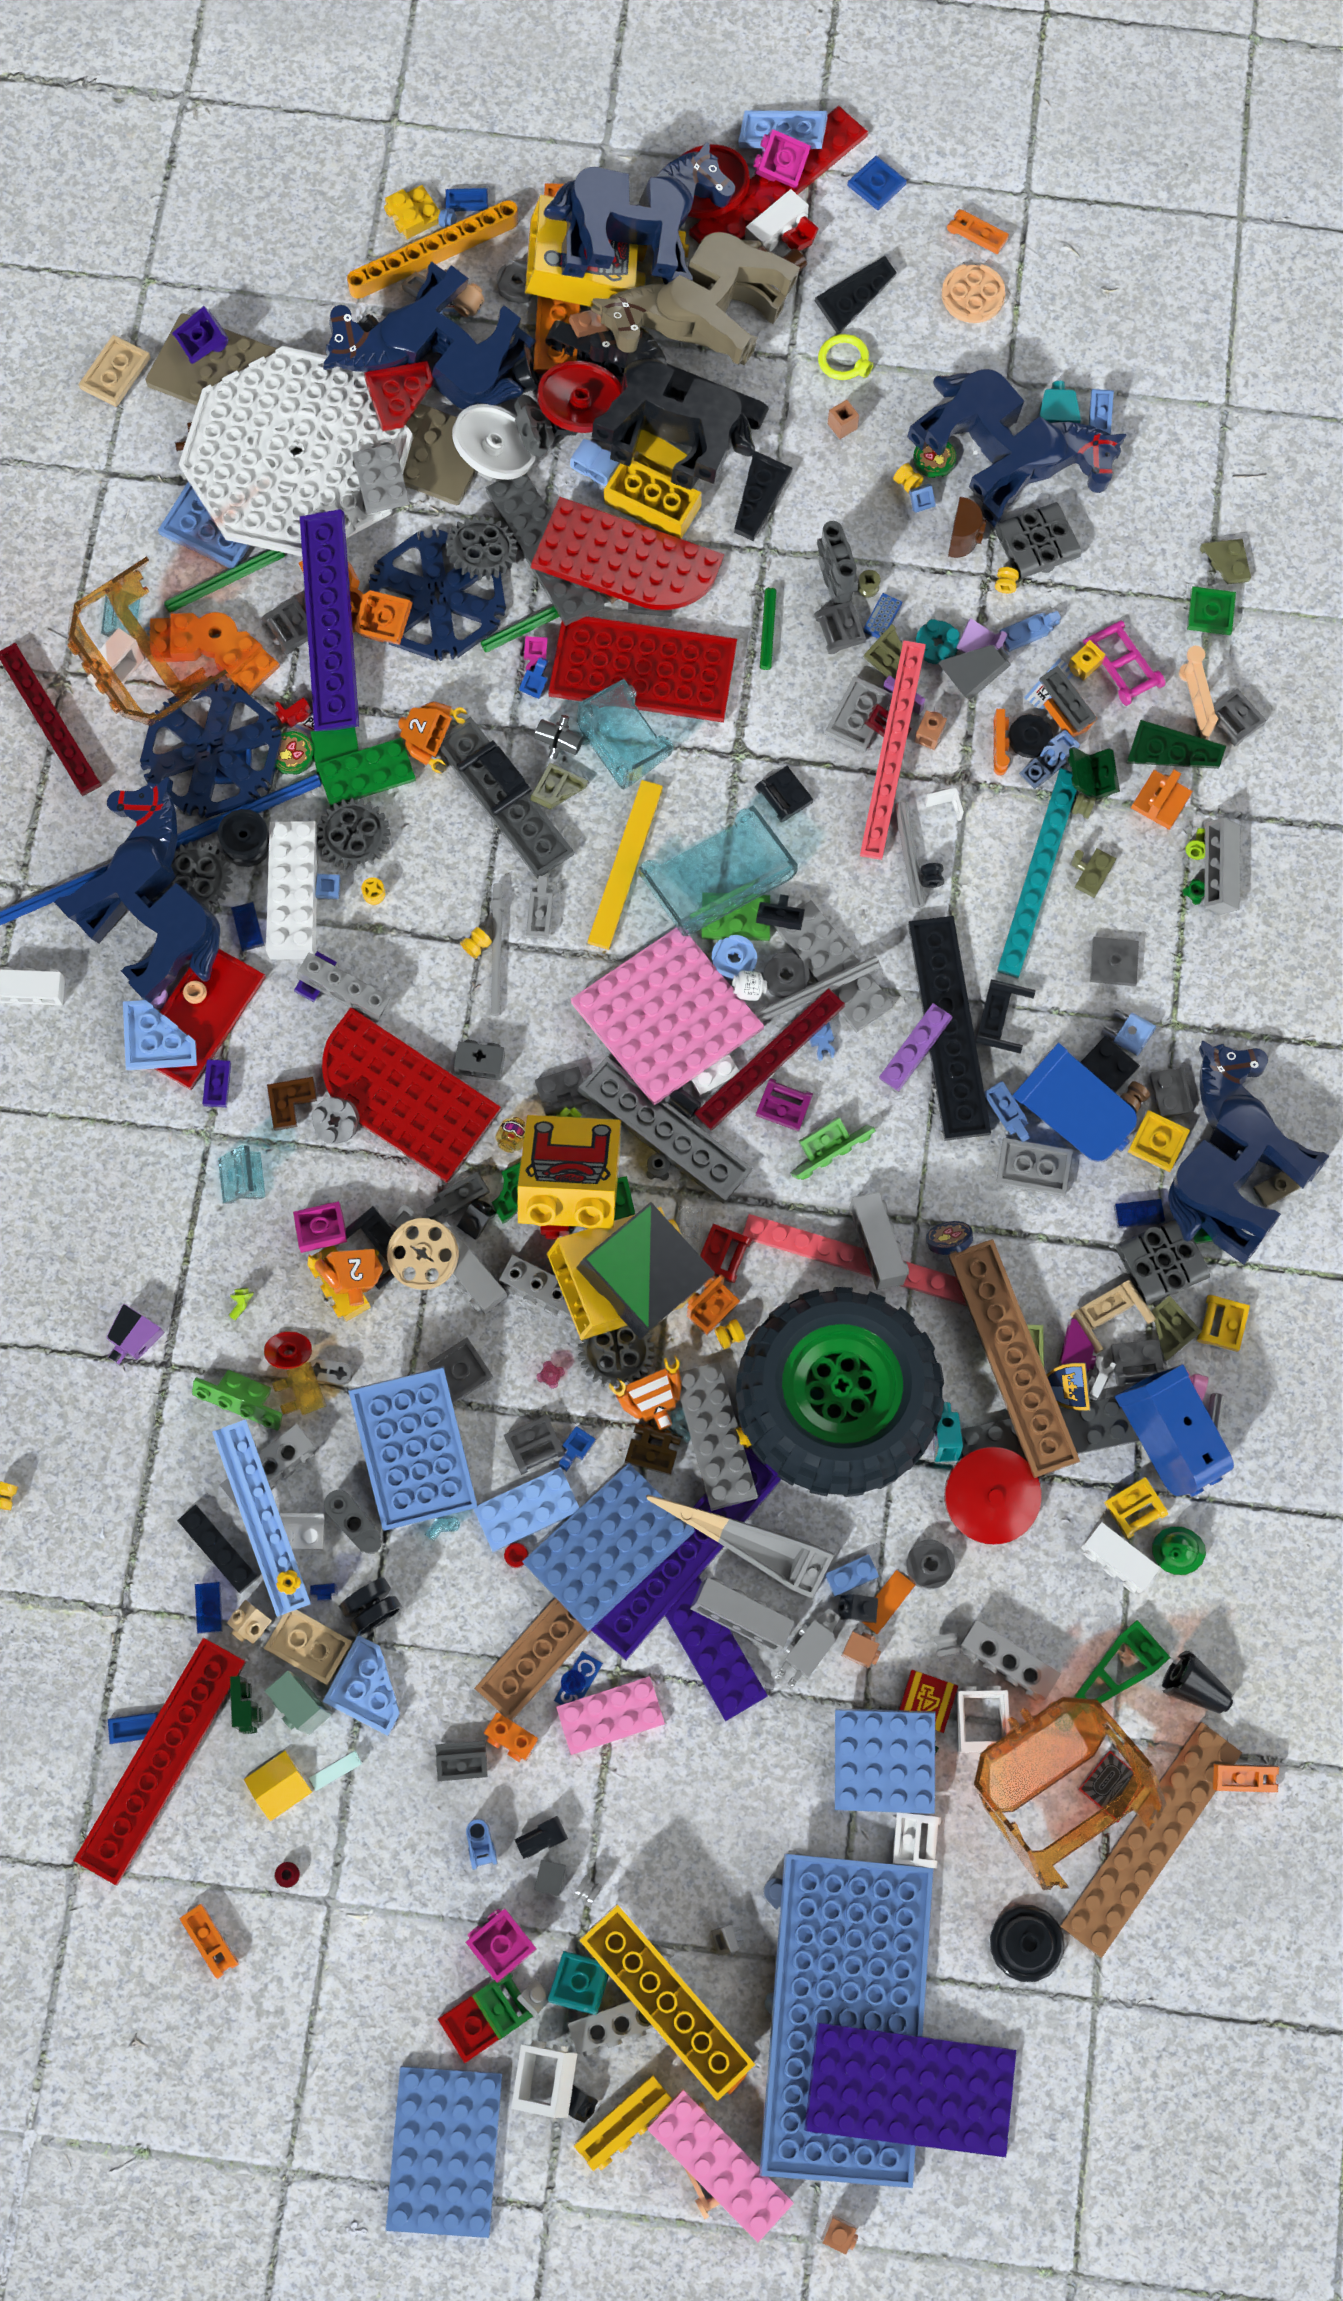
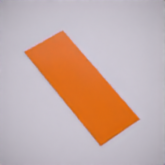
[862,1570,915,1634]

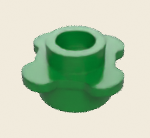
[1182,879,1205,905]

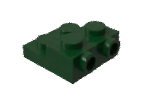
[230,1676,263,1734]

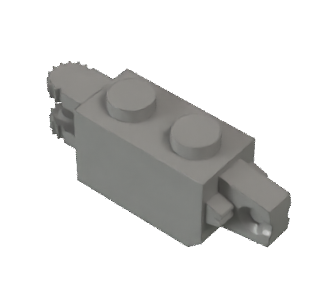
[775,1609,840,1689]

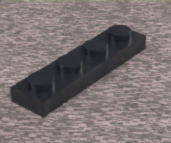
[177,1504,259,1594]

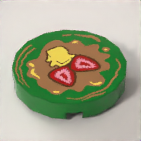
[913,442,956,478]
[276,731,314,775]

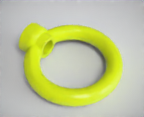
[818,334,873,380]

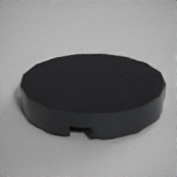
[1008,714,1053,758]

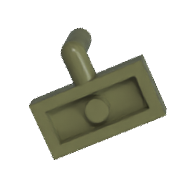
[1071,848,1117,898]

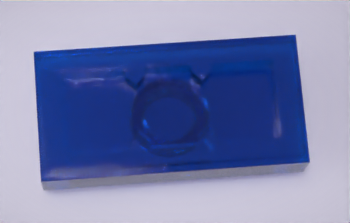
[231,902,265,951]
[1114,1199,1165,1228]
[195,1582,223,1634]

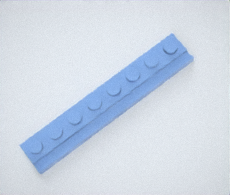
[212,1419,311,1617]

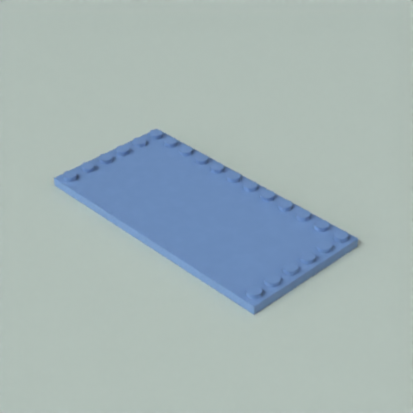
[759,1854,933,2188]

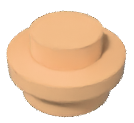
[183,981,207,1004]

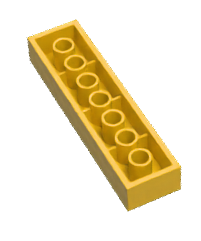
[579,1904,756,2101]

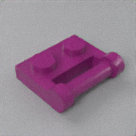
[756,1078,813,1132]

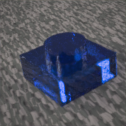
[310,1583,338,1601]

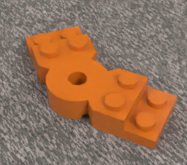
[299,560,413,645]
[150,612,280,695]

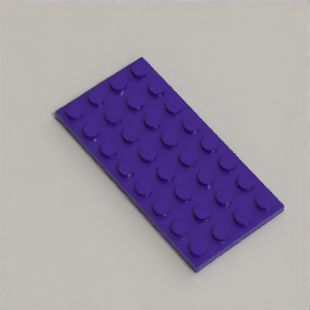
[804,2023,1017,2158]

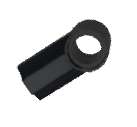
[663,1087,701,1120]
[514,1816,568,1859]

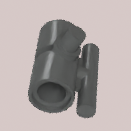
[534,715,586,759]

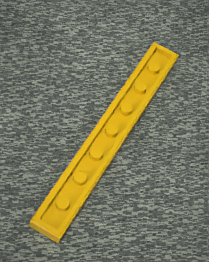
[588,780,663,950]

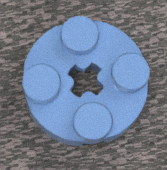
[711,935,757,981]

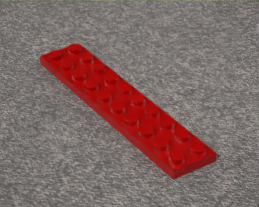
[689,106,868,244]
[73,1637,246,1886]

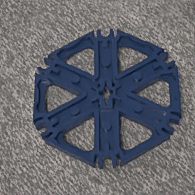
[368,529,506,661]
[140,682,282,818]

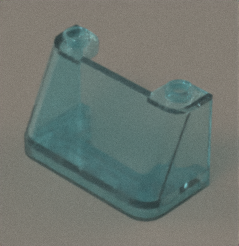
[577,679,673,790]

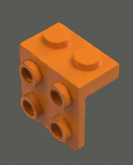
[687,1275,740,1335]

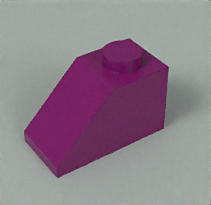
[1058,1318,1096,1373]

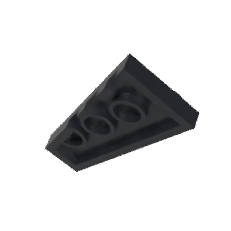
[815,256,897,335]
[734,451,793,542]

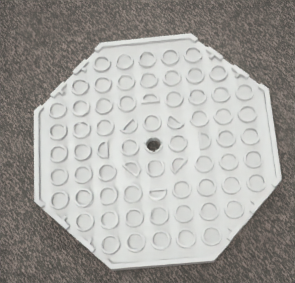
[179,346,413,556]

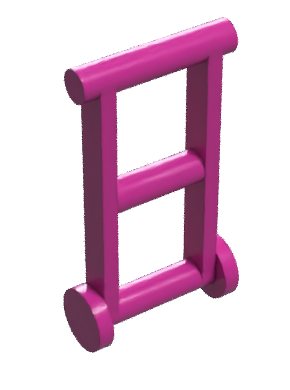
[1083,620,1166,706]

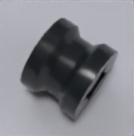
[921,863,945,888]

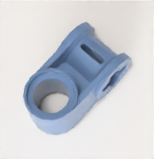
[466,1819,498,1870]

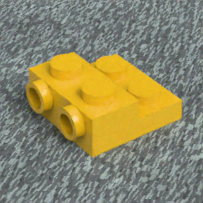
[384,185,440,240]

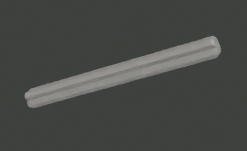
[754,956,881,1023]

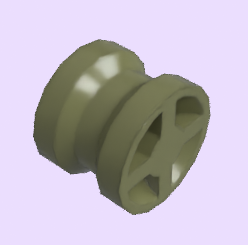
[858,570,880,598]
[1071,792,1096,819]

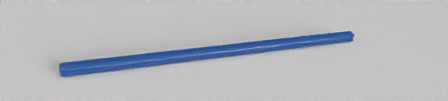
[0,774,322,925]

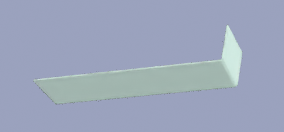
[309,1750,362,1791]

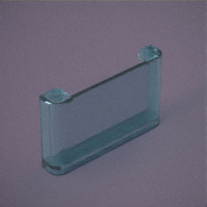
[638,805,798,936]

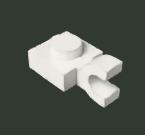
[1088,1356,1116,1401]

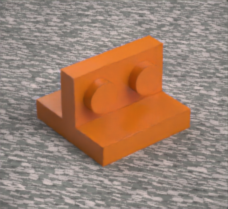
[1131,769,1193,830]

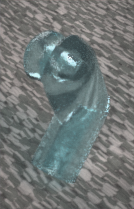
[670,1407,691,1443]
[424,1516,460,1542]

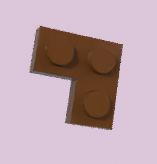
[267,1077,317,1131]

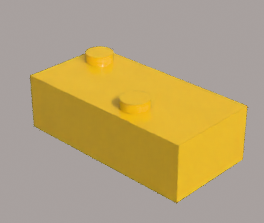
[604,460,702,539]

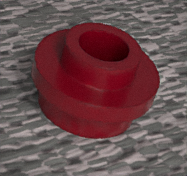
[274,1862,300,1888]

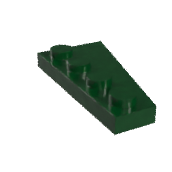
[1126,720,1226,769]

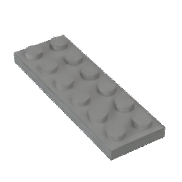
[774,900,893,1033]
[680,1362,758,1511]

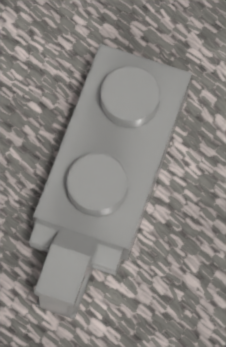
[526,876,553,939]

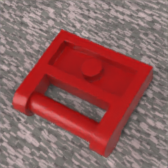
[700,1224,752,1283]

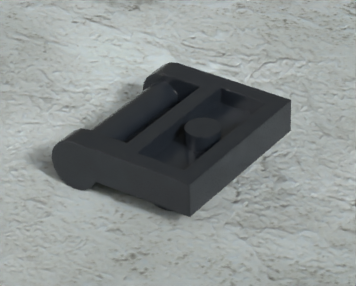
[755,765,813,822]

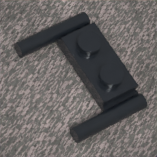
[456,740,532,816]
[976,979,1036,1054]
[345,1206,406,1290]

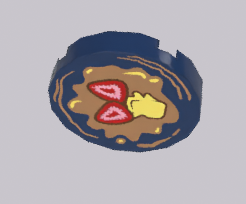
[926,1221,973,1255]

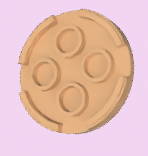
[942,264,1005,323]

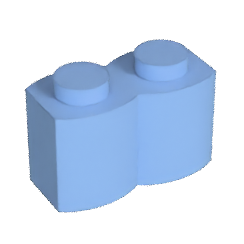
[570,439,620,486]

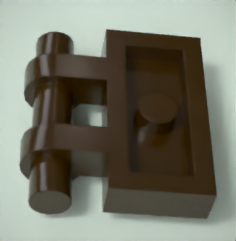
[625,1424,682,1476]

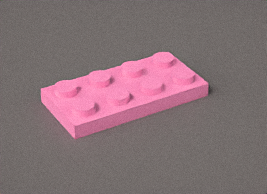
[556,1676,665,1755]

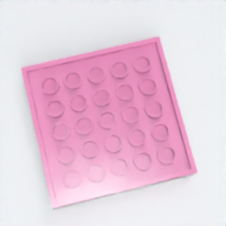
[571,925,764,1105]

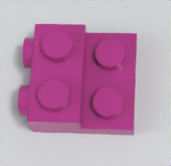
[753,129,811,188]
[293,1201,347,1253]
[465,1908,537,1983]

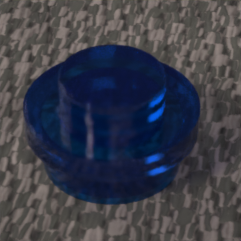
[561,1670,585,1695]

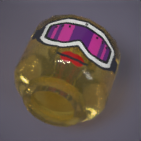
[495,1117,526,1153]

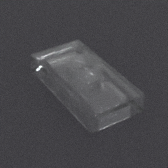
[677,1206,703,1255]

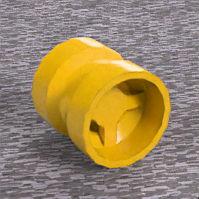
[893,463,924,494]
[460,927,492,959]
[714,1318,746,1350]
[0,1482,18,1511]

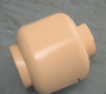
[453,283,484,317]

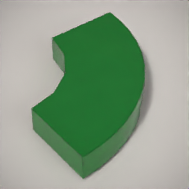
[491,1162,521,1224]

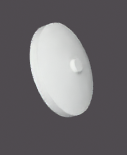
[452,404,536,480]

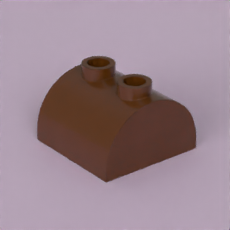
[948,497,987,558]

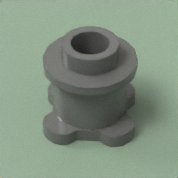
[646,1153,671,1181]

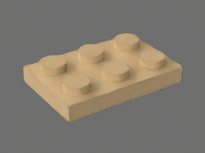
[79,335,151,407]
[264,1610,353,1685]

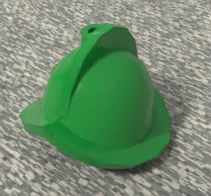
[1152,1526,1206,1575]

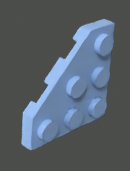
[123,1000,197,1070]
[323,1636,400,1736]

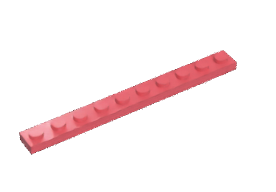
[860,640,926,860]
[743,1214,967,1306]

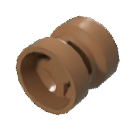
[1120,1081,1150,1113]

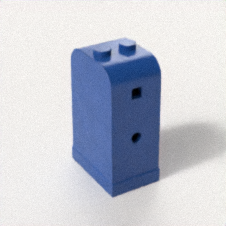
[1012,1042,1137,1162]
[1114,1364,1234,1497]

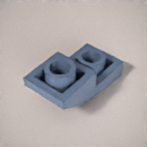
[1019,754,1067,789]

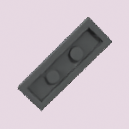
[1039,666,1097,732]

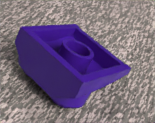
[172,306,228,364]

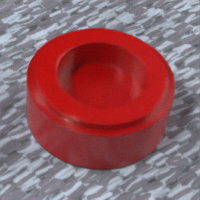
[504,1543,529,1568]

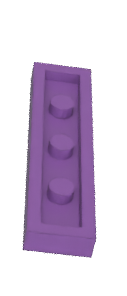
[879,1004,953,1092]

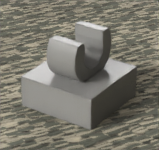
[711,1925,744,1956]

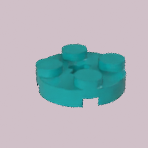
[915,619,960,664]

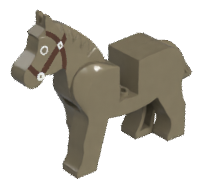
[591,232,800,366]

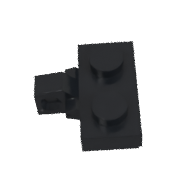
[756,894,805,930]

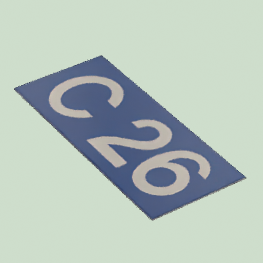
[554,1651,603,1705]

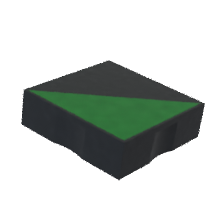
[576,1202,715,1340]

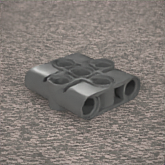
[995,502,1081,579]
[817,521,858,605]
[1116,1219,1210,1305]

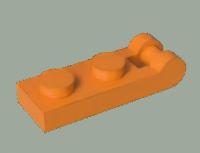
[947,209,1009,255]
[993,708,1010,776]
[1213,1764,1279,1793]
[179,1904,239,1979]

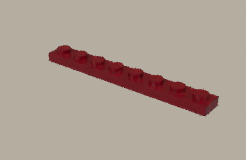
[0,642,102,797]
[695,988,845,1131]

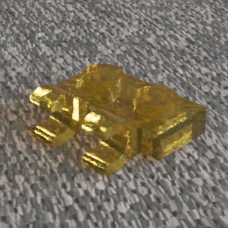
[272,1362,327,1415]

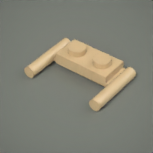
[1070,1280,1156,1354]

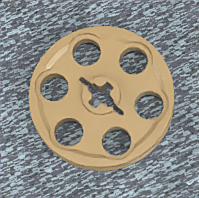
[387,1218,459,1290]

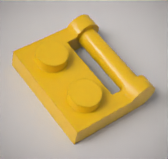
[1197,1295,1250,1352]
[1104,1477,1168,1540]

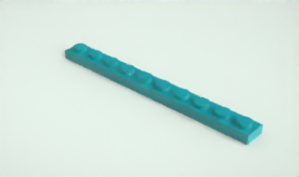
[997,768,1077,978]

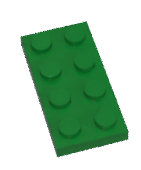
[316,737,416,808]

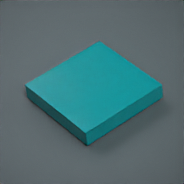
[548,1951,609,2015]

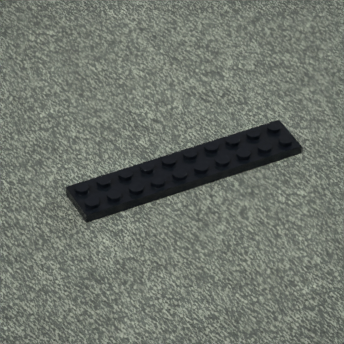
[908,916,991,1141]

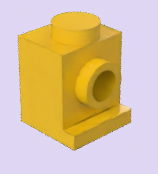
[1068,640,1106,681]

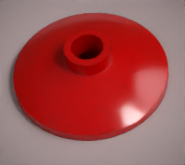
[264,1331,312,1369]

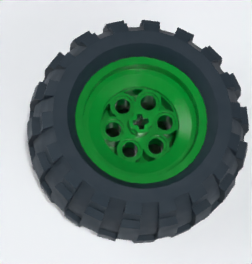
[736,1287,944,1497]

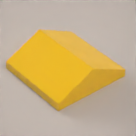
[243,1750,312,1821]

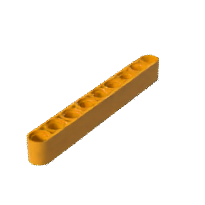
[347,200,519,299]

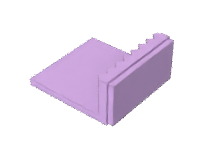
[956,618,1007,653]

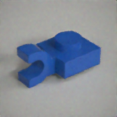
[519,657,549,699]
[559,1426,596,1472]

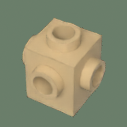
[227,1600,272,1644]

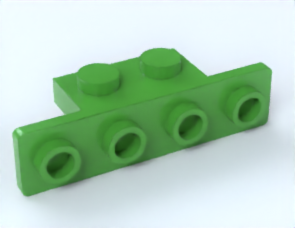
[790,1117,876,1180]
[192,1370,283,1431]

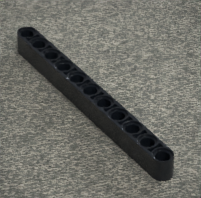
[545,320,769,430]

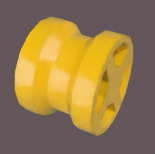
[995,567,1019,594]
[361,877,386,905]

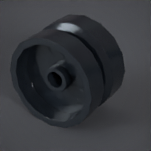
[217,809,269,867]
[339,1577,403,1636]

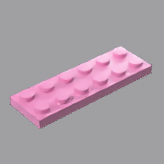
[647,2089,794,2242]

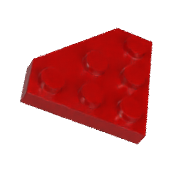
[364,361,433,432]

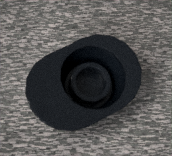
[512,342,540,393]

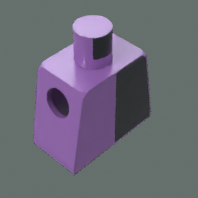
[107,1304,165,1365]

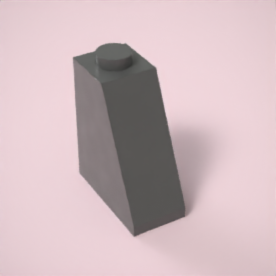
[938,645,1011,700]

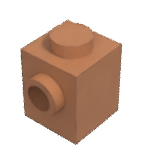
[827,400,859,439]
[914,710,947,750]
[841,1632,881,1668]
[821,2214,858,2255]

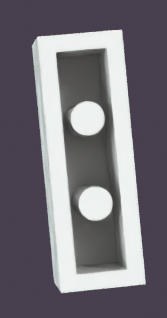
[745,189,809,251]
[0,967,65,1005]
[1081,1522,1160,1593]

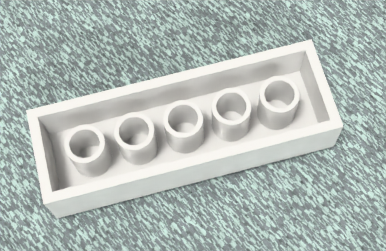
[266,821,318,960]

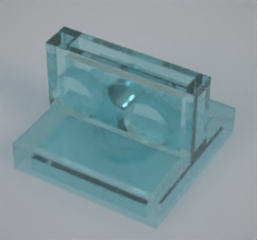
[218,1145,266,1204]

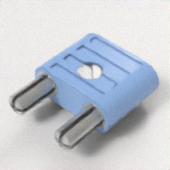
[1102,1008,1156,1056]

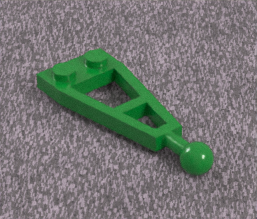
[1053,1620,1171,1730]

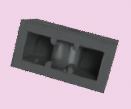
[454,1040,505,1080]

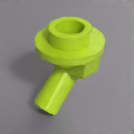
[1185,828,1205,860]
[228,1288,254,1321]

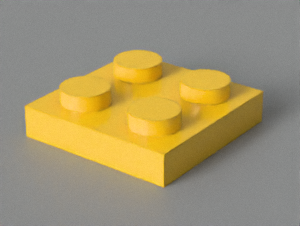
[1128,1110,1190,1172]

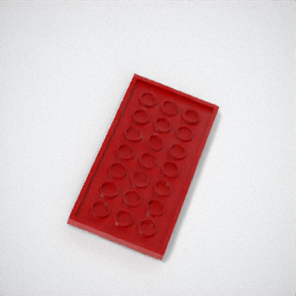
[548,616,737,723]

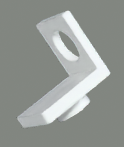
[925,788,963,821]

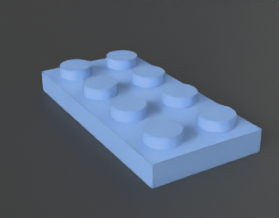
[738,111,828,149]
[474,1467,580,1552]

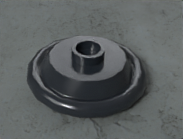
[990,1905,1064,1982]

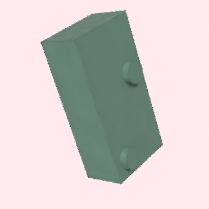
[265,1670,332,1735]

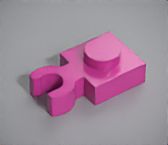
[524,636,548,670]

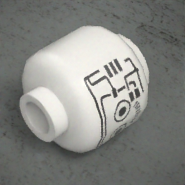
[732,970,767,1001]

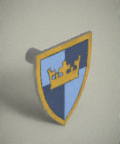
[1046,1363,1091,1410]

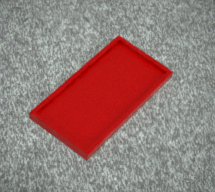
[154,949,266,1090]

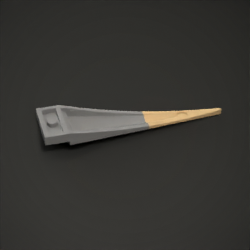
[646,1495,834,1598]

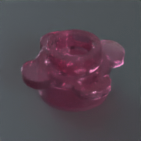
[537,1361,565,1389]

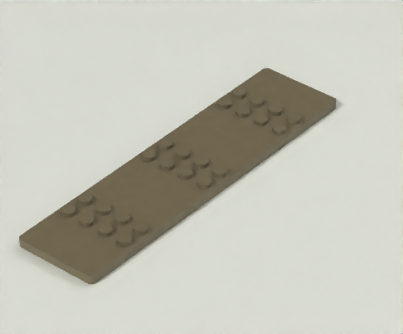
[145,313,476,506]

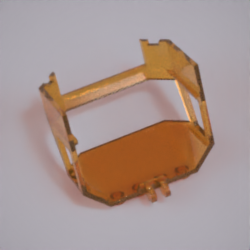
[67,556,228,726]
[974,1697,1166,1890]

